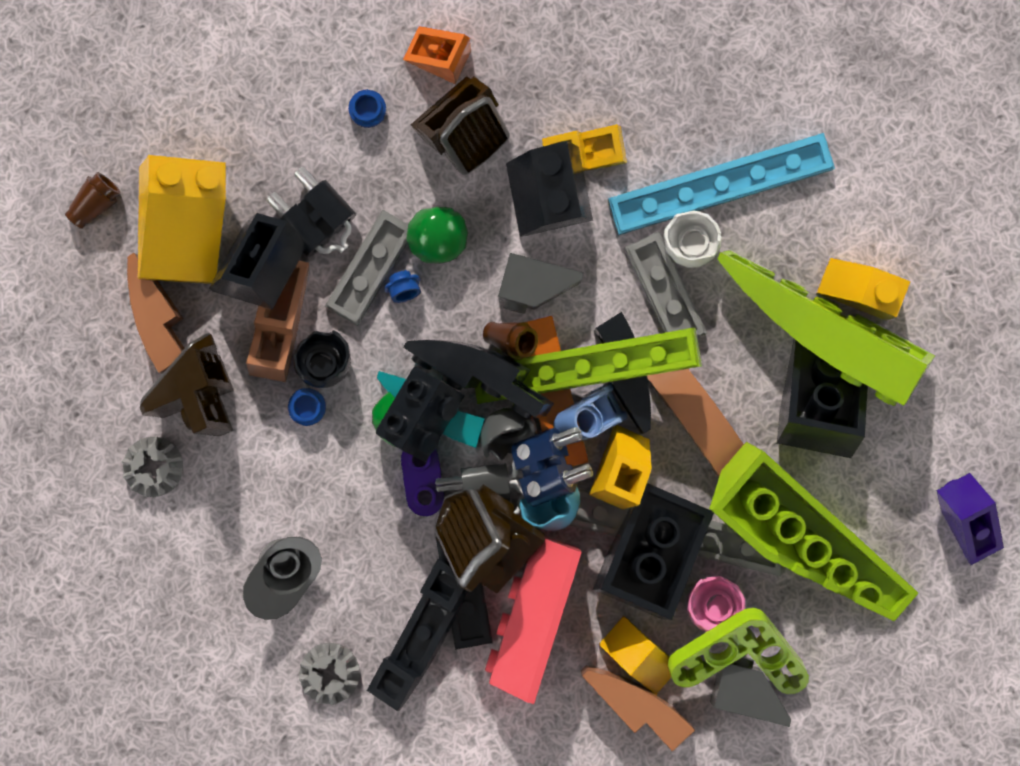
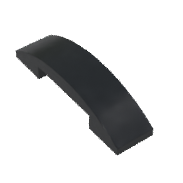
[366,558,467,711]

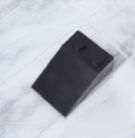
[776,338,868,458]
[592,483,714,620]

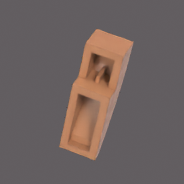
[127,253,185,374]
[246,261,309,382]
[580,665,695,751]

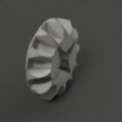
[121,437,183,497]
[299,643,360,705]

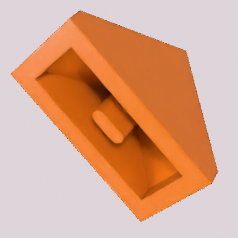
[403,26,471,85]

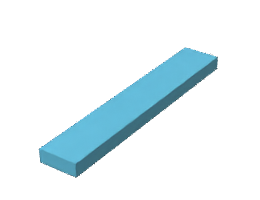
[608,133,835,236]

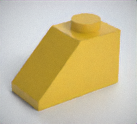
[816,258,911,321]

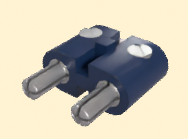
[508,427,593,507]

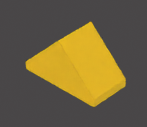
[599,615,671,695]

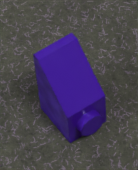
[936,473,1004,565]

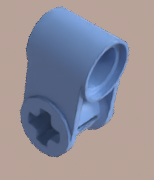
[554,382,629,444]

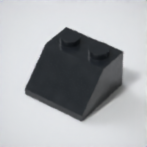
[506,141,593,237]

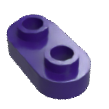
[401,449,445,516]

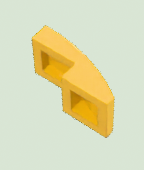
[542,124,627,171]

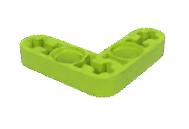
[668,608,809,694]

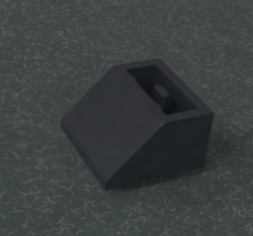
[209,213,307,310]

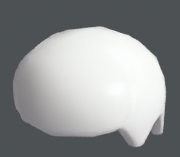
[664,210,722,268]

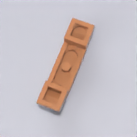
[647,369,744,478]

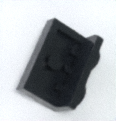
[376,367,465,462]

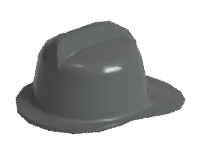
[243,537,322,620]

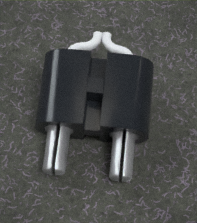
[266,167,357,258]

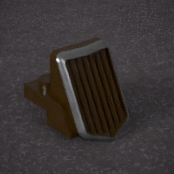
[410,76,510,175]
[140,333,234,436]
[435,484,545,594]

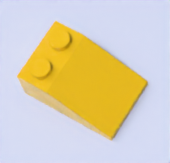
[138,155,226,284]

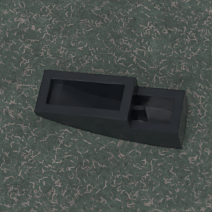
[594,312,651,434]

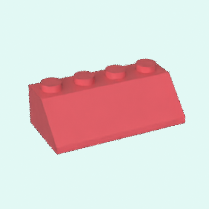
[485,536,582,704]

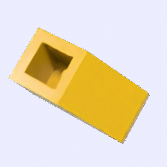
[589,425,652,510]

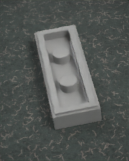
[325,210,408,326]
[624,231,707,338]

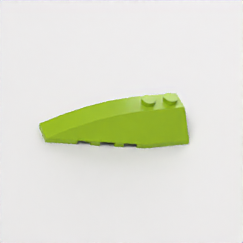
[717,250,936,406]
[709,442,919,621]

